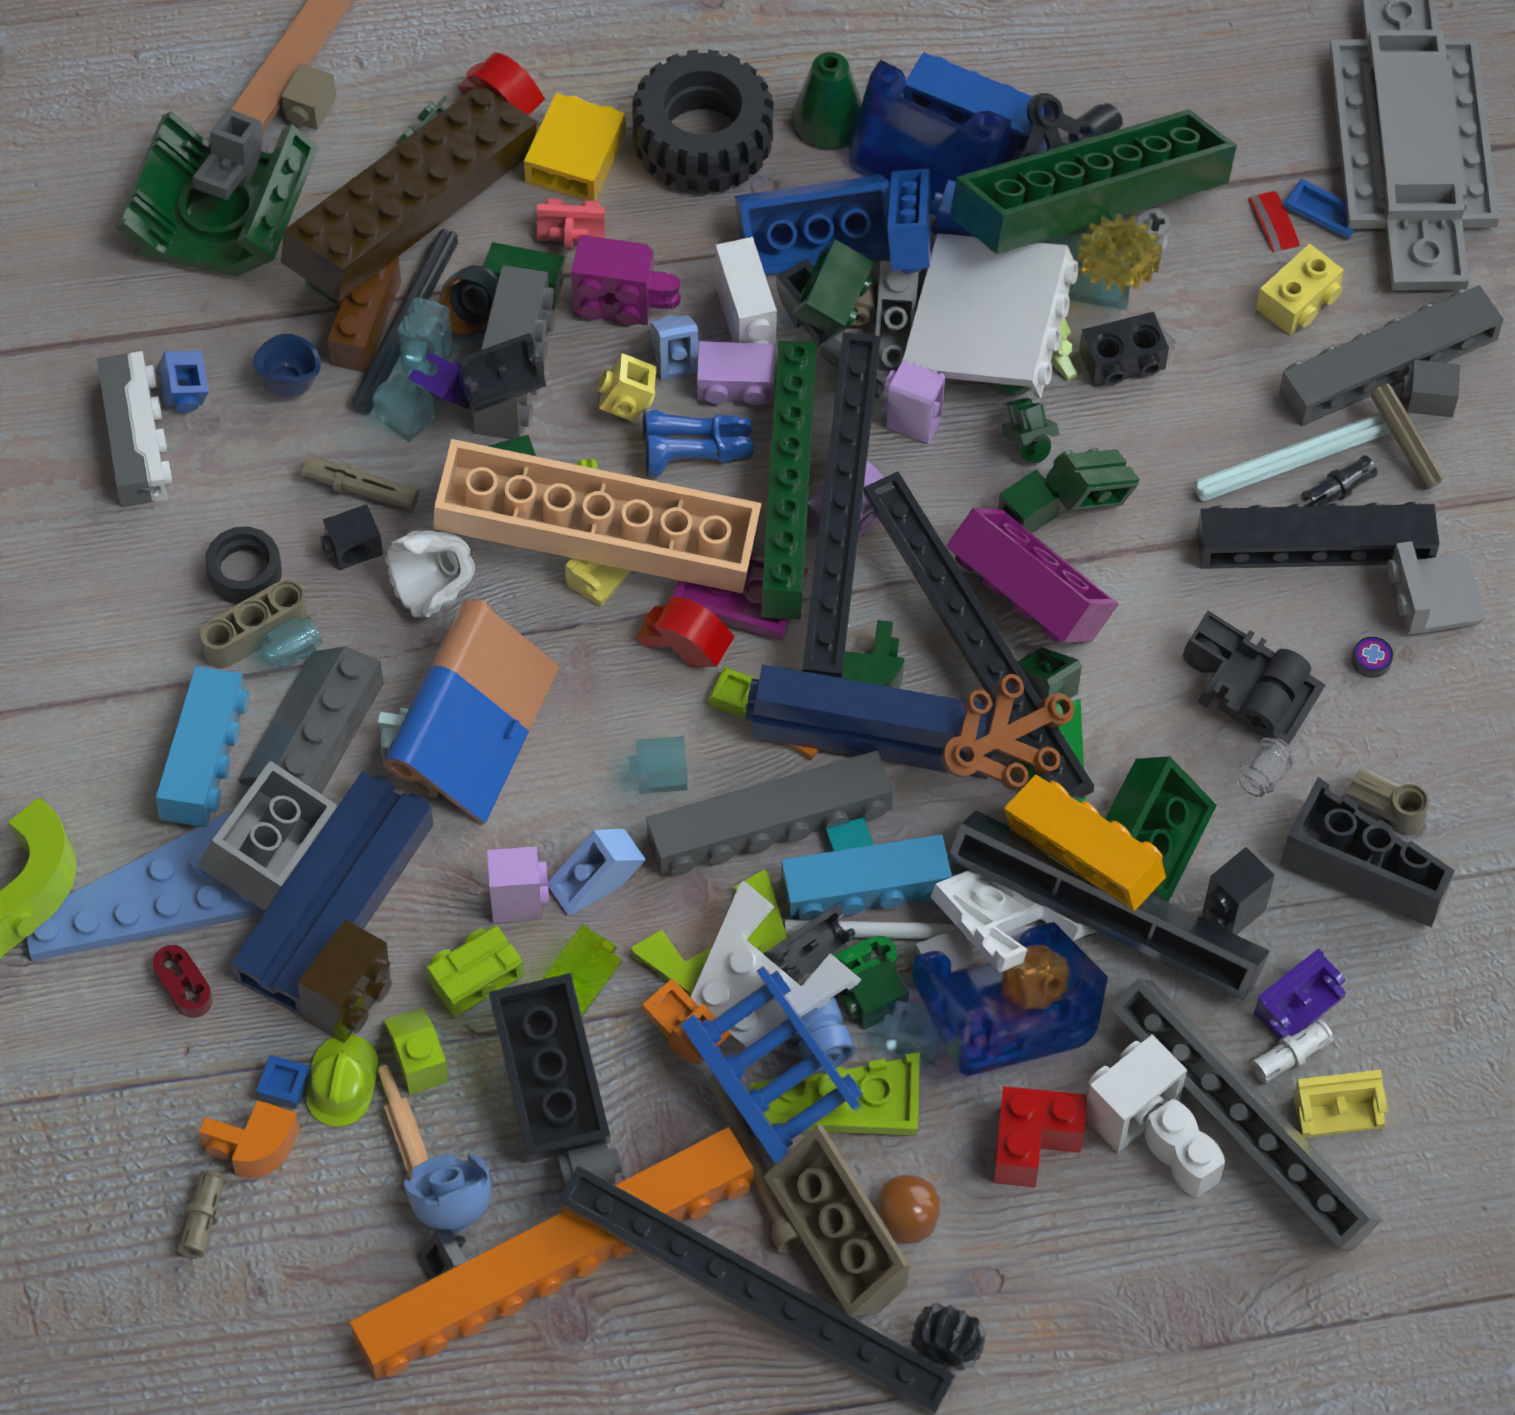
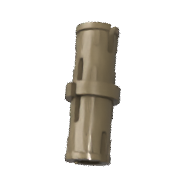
[177,1170,226,1258]

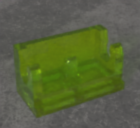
[542,924,621,1017]

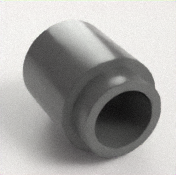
[557,1141,622,1188]

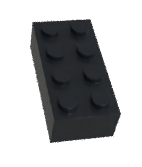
[489,973,611,1163]

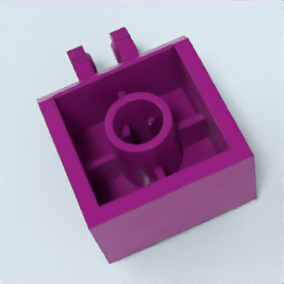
[571,235,681,326]

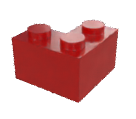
[994,1086,1087,1188]

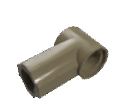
[1347,768,1429,835]

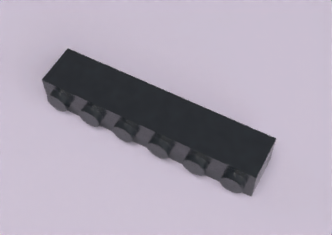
[1197,502,1440,569]

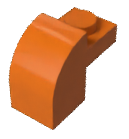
[199,1100,300,1178]

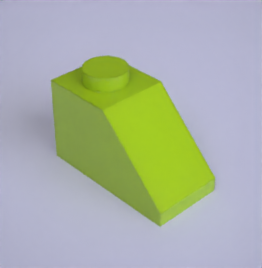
[384,1007,449,1095]

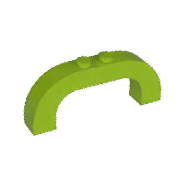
[0,797,77,959]

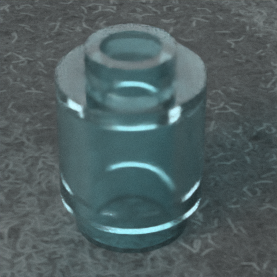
[261,616,323,669]

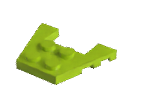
[631,869,800,997]

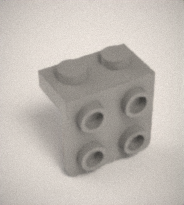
[1388,541,1485,634]

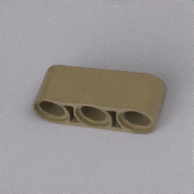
[200,580,307,668]

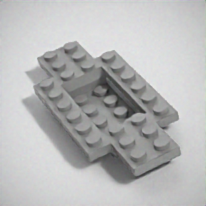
[1329,0,1499,291]

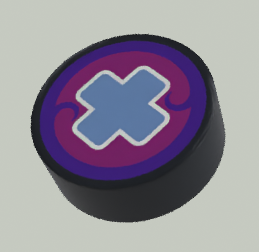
[1352,637,1393,678]

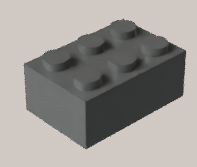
[197,761,338,912]

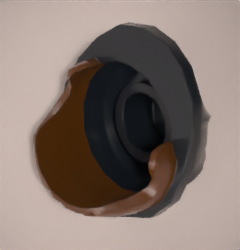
[437,265,499,336]

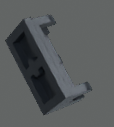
[457,333,546,412]
[763,903,855,982]

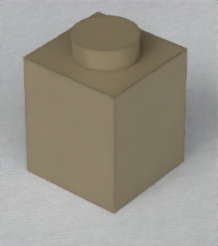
[281,63,337,130]

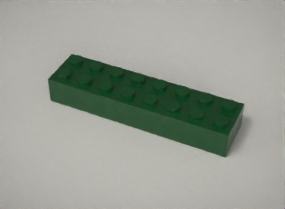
[950,109,1237,254]

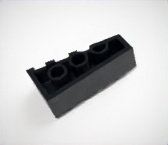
[1280,777,1455,928]

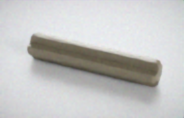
[1371,384,1444,490]

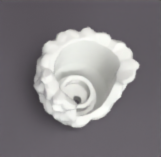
[385,530,475,618]

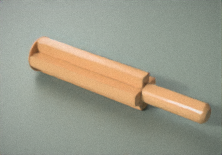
[378,1065,429,1180]

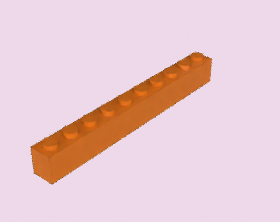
[350,1127,754,1379]

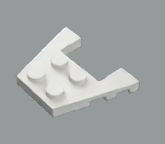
[931,870,1095,972]
[691,880,861,1047]

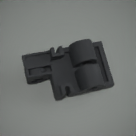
[1183,610,1326,751]

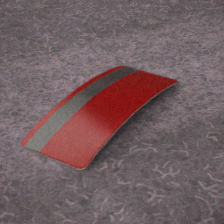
[1249,191,1300,253]

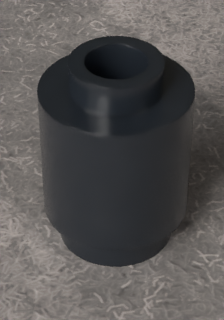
[1068,103,1123,143]

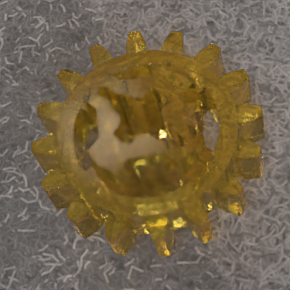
[1078,214,1162,292]

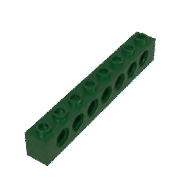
[761,341,817,620]

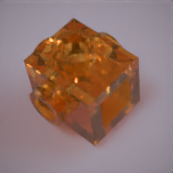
[1002,945,1070,1010]

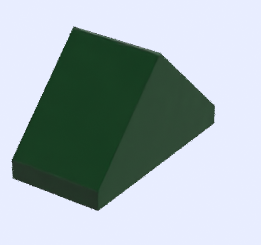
[1018,647,1082,704]

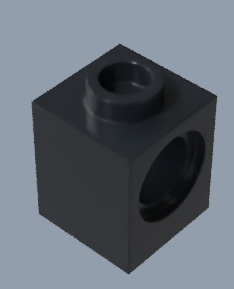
[320,504,383,571]

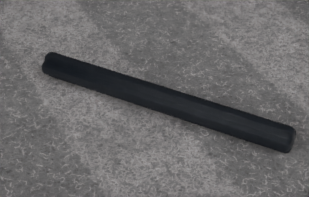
[352,229,458,414]

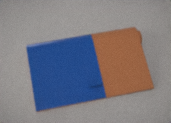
[383,599,560,824]

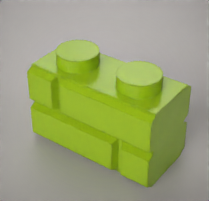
[426,925,524,1018]

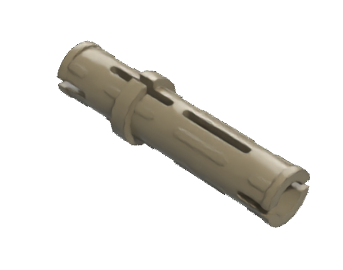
[302,454,419,512]

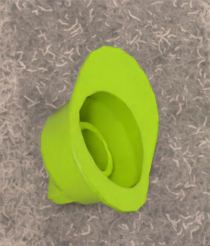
[306,1034,378,1127]

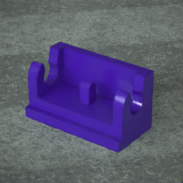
[408,353,470,409]
[1254,948,1346,1040]

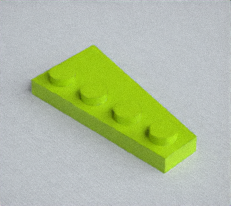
[749,1052,920,1136]

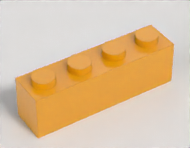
[1004,775,1166,911]

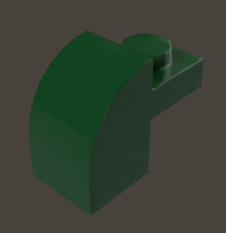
[842,620,905,689]

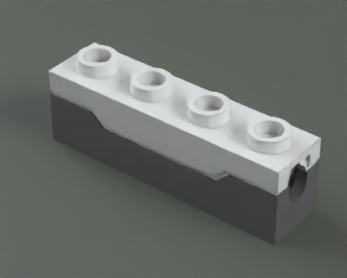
[97,351,173,507]

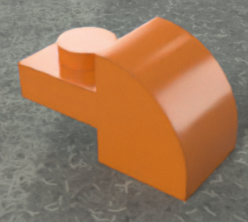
[640,978,731,1065]

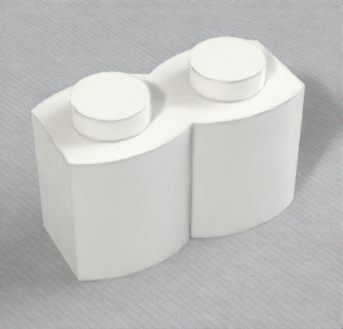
[1145,1099,1225,1198]

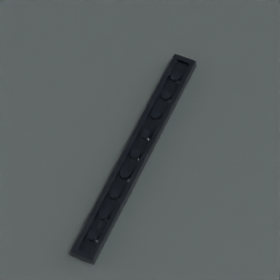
[802,332,881,678]
[864,471,1095,801]
[556,1165,956,1415]

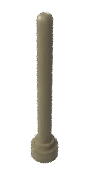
[709,1074,804,1253]

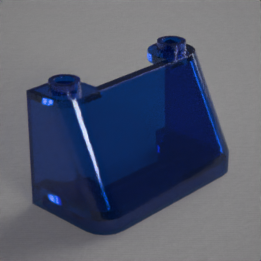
[848,59,1012,203]
[912,922,1108,1076]

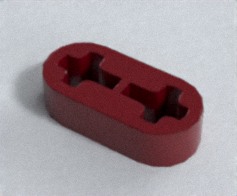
[153,945,213,1018]

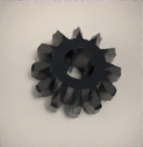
[911,1303,987,1371]

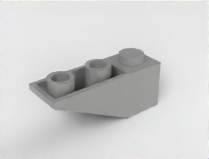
[876,261,918,375]

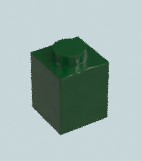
[998,469,1060,533]
[842,959,909,1030]

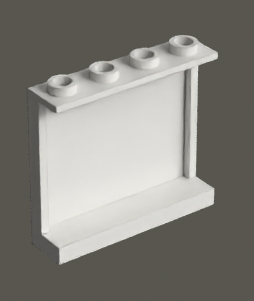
[903,233,1078,399]

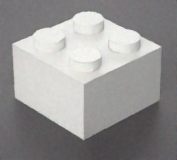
[1085,1035,1187,1154]

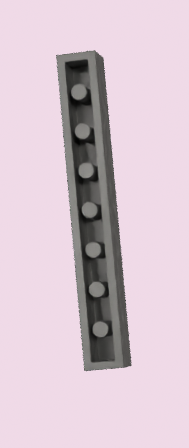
[1110,978,1383,1250]

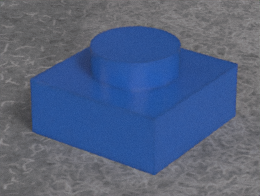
[256,1055,311,1109]

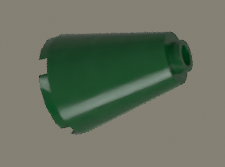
[792,52,866,151]

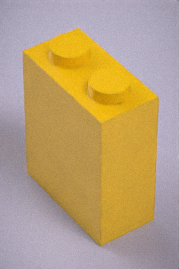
[524,93,626,201]

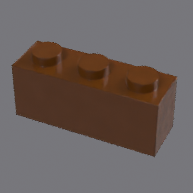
[328,256,401,373]

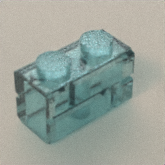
[398,297,453,377]

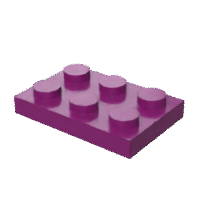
[673,552,808,641]

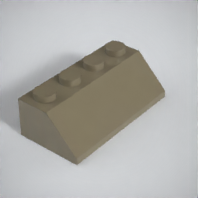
[763,1125,909,1317]

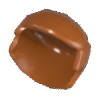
[876,1175,940,1243]

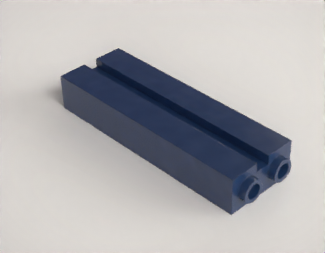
[745,664,994,779]
[230,772,434,1017]

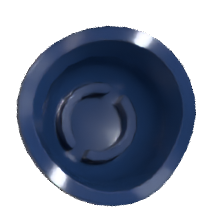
[253,334,321,398]

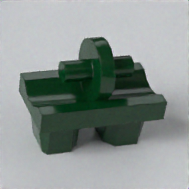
[1001,397,1060,463]

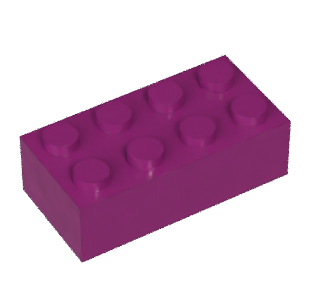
[946,508,1119,644]

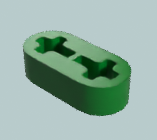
[833,936,897,995]

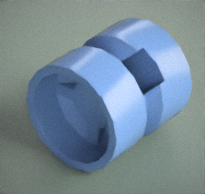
[792,997,856,1073]

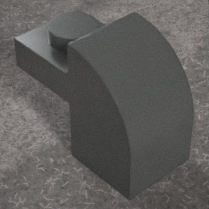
[193,108,262,200]

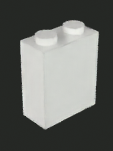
[716,237,777,344]

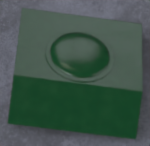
[115,111,318,277]

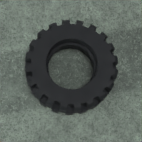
[632,49,773,194]

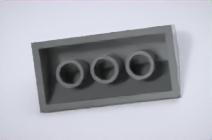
[239,646,384,794]

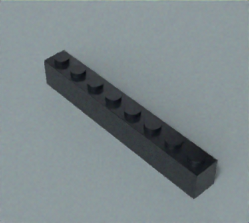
[948,811,1270,1001]

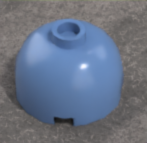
[404,1153,492,1233]

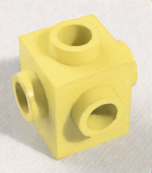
[597,353,656,422]

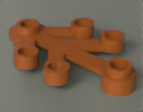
[942,674,1074,790]

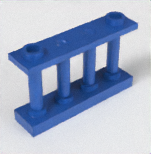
[680,966,863,1164]

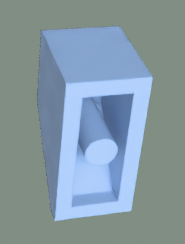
[651,315,698,380]
[548,829,646,915]

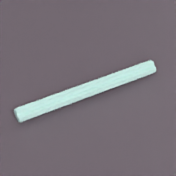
[1194,413,1391,501]

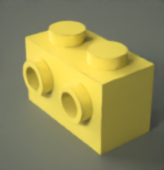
[1256,243,1344,336]

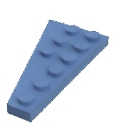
[27,809,265,962]

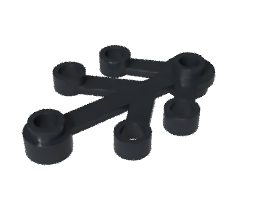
[1012,93,1097,232]

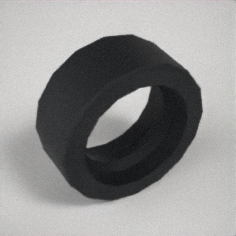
[205,526,282,604]

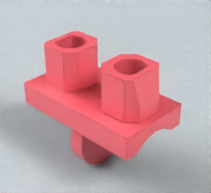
[537,198,605,250]

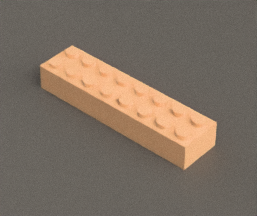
[433,439,761,593]

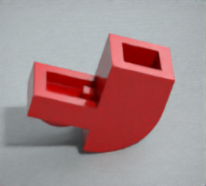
[457,52,545,115]
[636,596,735,667]

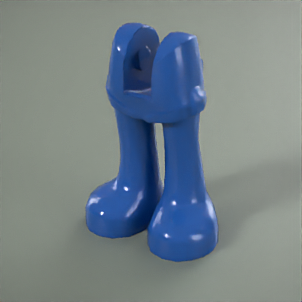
[642,409,754,477]

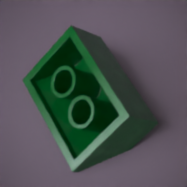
[1105,756,1217,902]

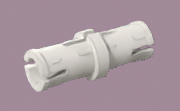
[1251,1019,1334,1084]

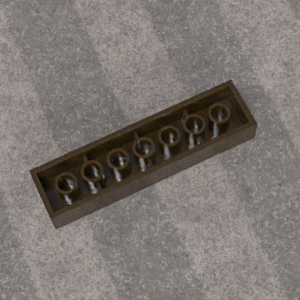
[281,84,537,302]

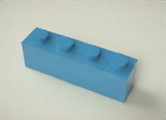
[156,666,250,827]
[781,834,952,921]

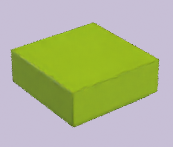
[709,666,757,719]

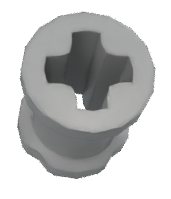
[1134,208,1171,257]

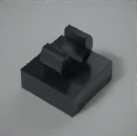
[418,1229,475,1279]

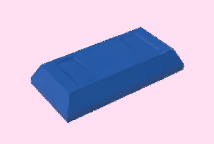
[1283,178,1355,240]

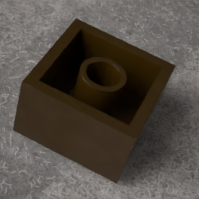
[298,919,392,1043]

